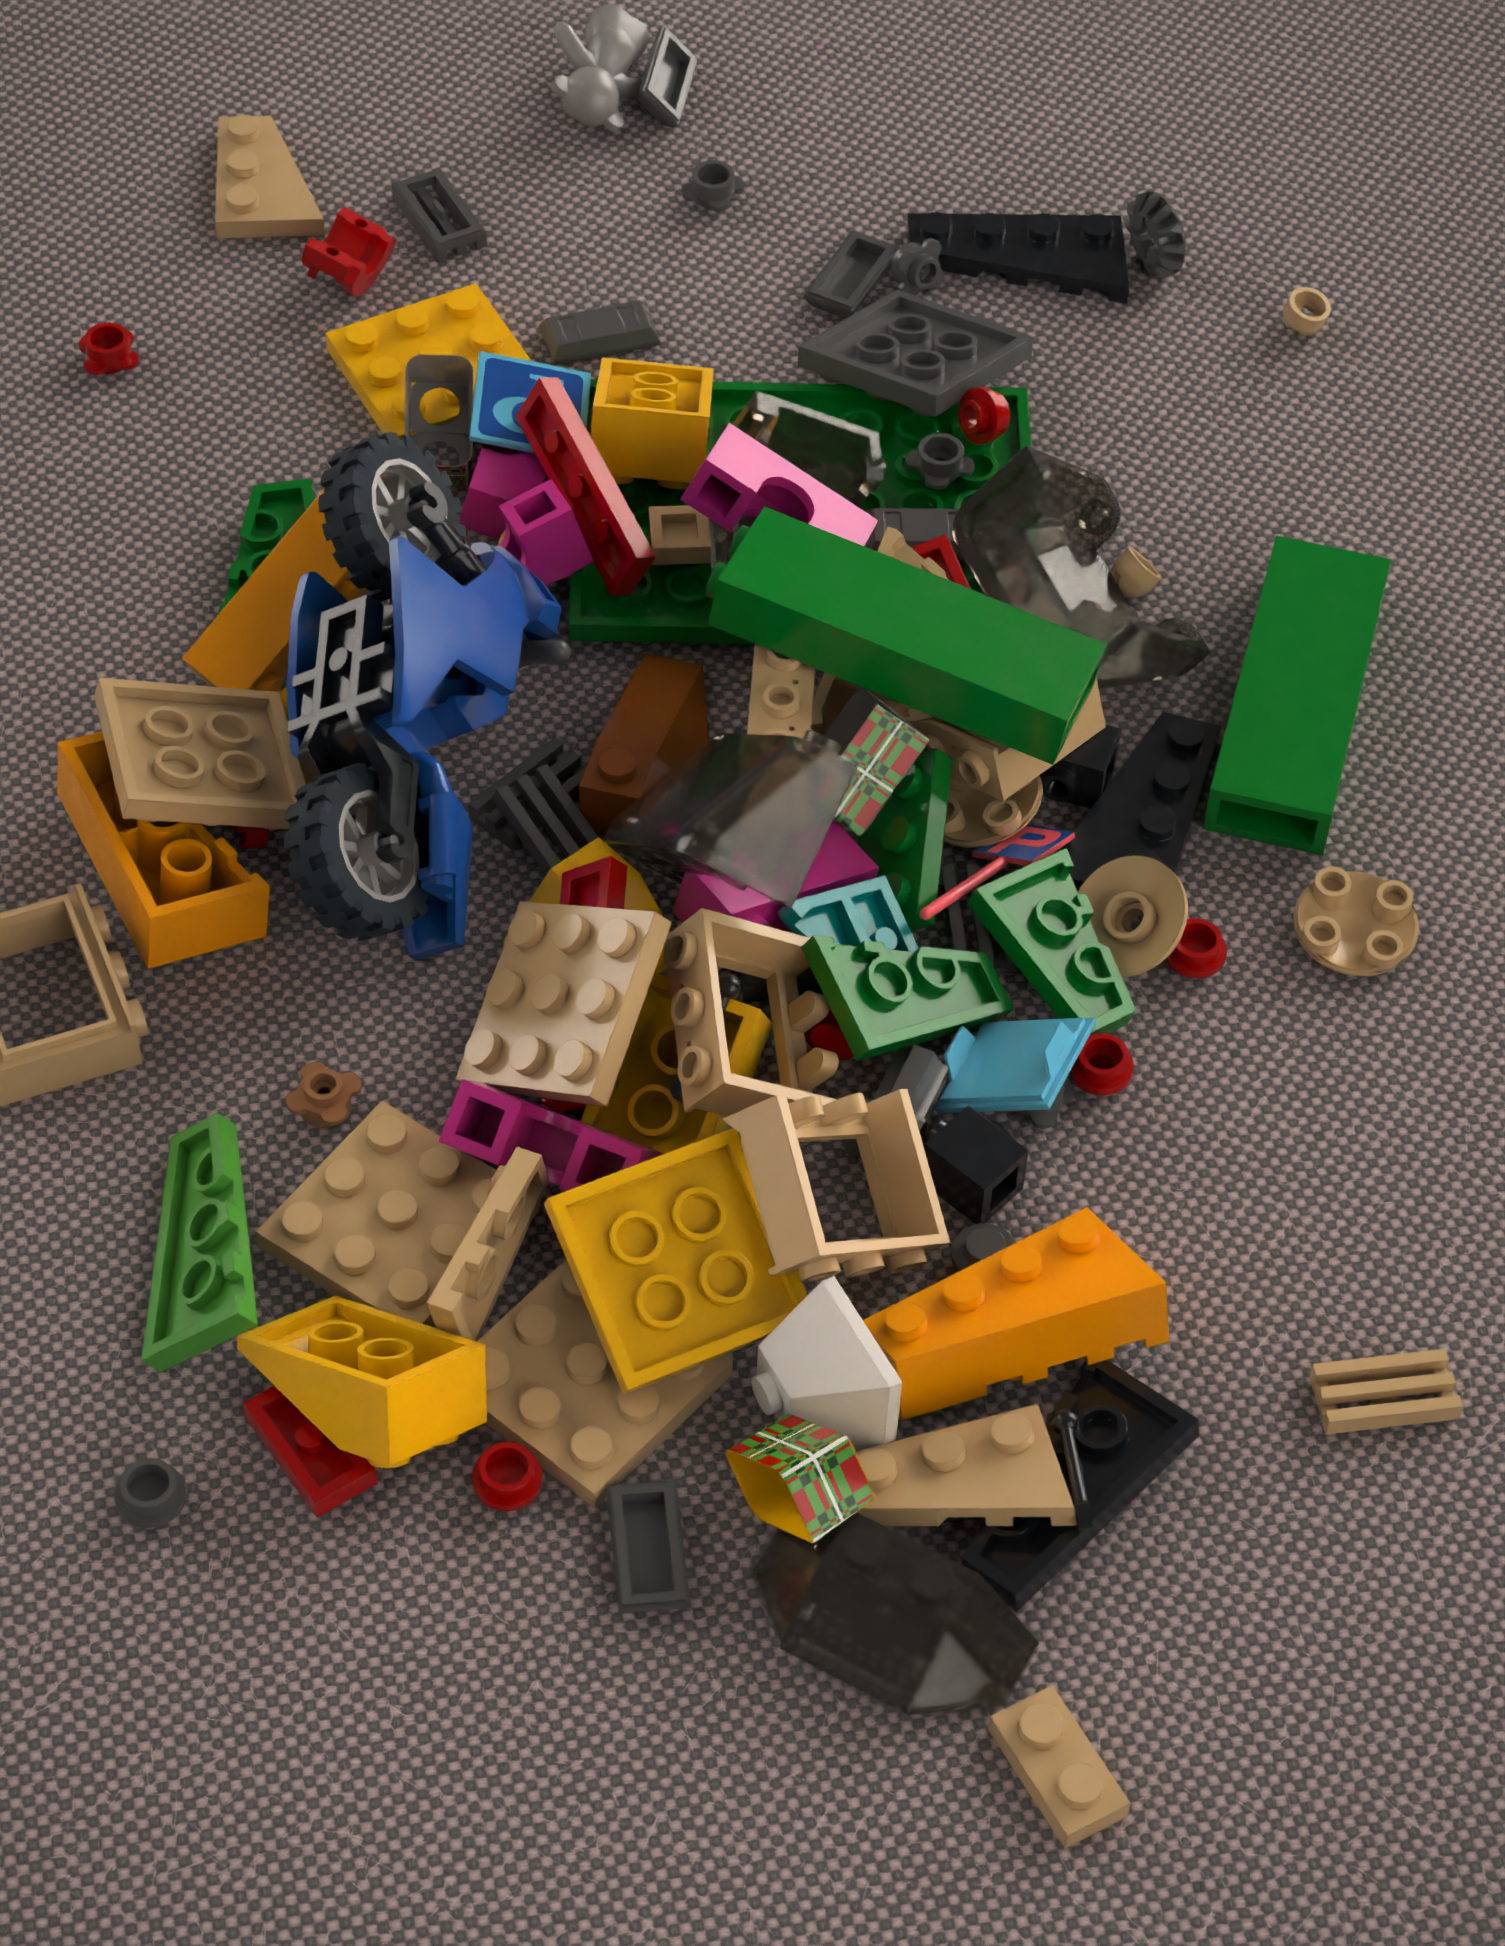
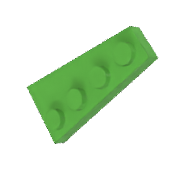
[141,1113,258,1372]

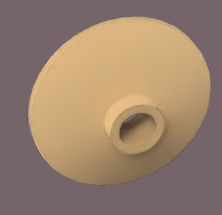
[1078,856,1188,977]

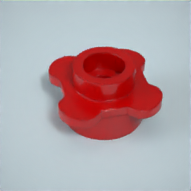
[79,322,139,375]

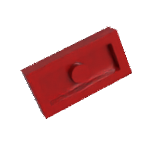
[243,1386,378,1518]

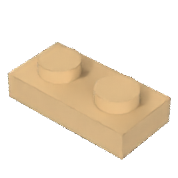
[988,1685,1131,1848]

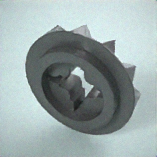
[1125,191,1186,279]

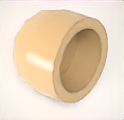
[1283,287,1331,336]
[1110,546,1162,598]

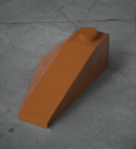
[579,653,715,860]

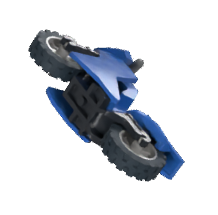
[284,432,571,961]

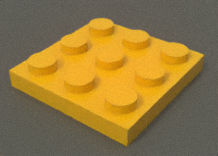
[325,283,531,439]
[544,1128,808,1395]

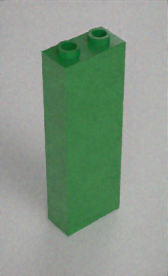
[705,506,1107,765]
[1203,535,1392,855]

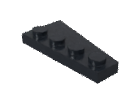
[906,212,1129,304]
[1060,712,1221,891]
[961,1360,1199,1612]

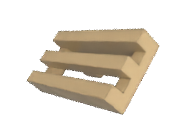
[1309,1349,1463,1435]

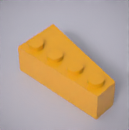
[182,489,369,692]
[57,731,270,969]
[863,1207,1169,1421]

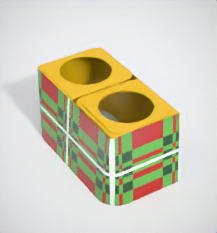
[726,1414,876,1544]

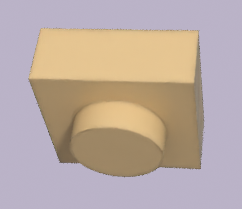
[648,505,711,565]

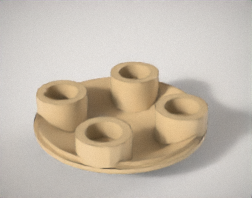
[943,775,1043,848]
[1293,866,1419,976]

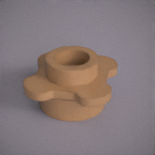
[286,1062,362,1128]

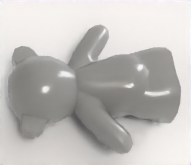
[551,5,649,133]

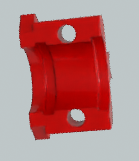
[301,207,397,297]

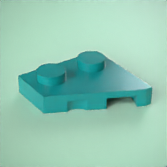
[778,875,919,952]

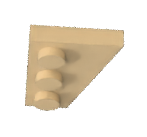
[852,1404,1077,1527]

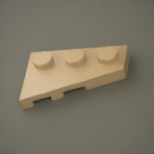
[215,115,325,238]
[426,1147,549,1341]

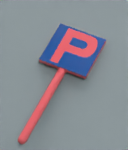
[919,825,1075,920]

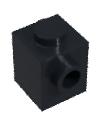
[1040,724,1121,809]
[923,1105,1029,1224]

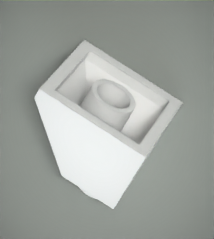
[751,1276,902,1451]

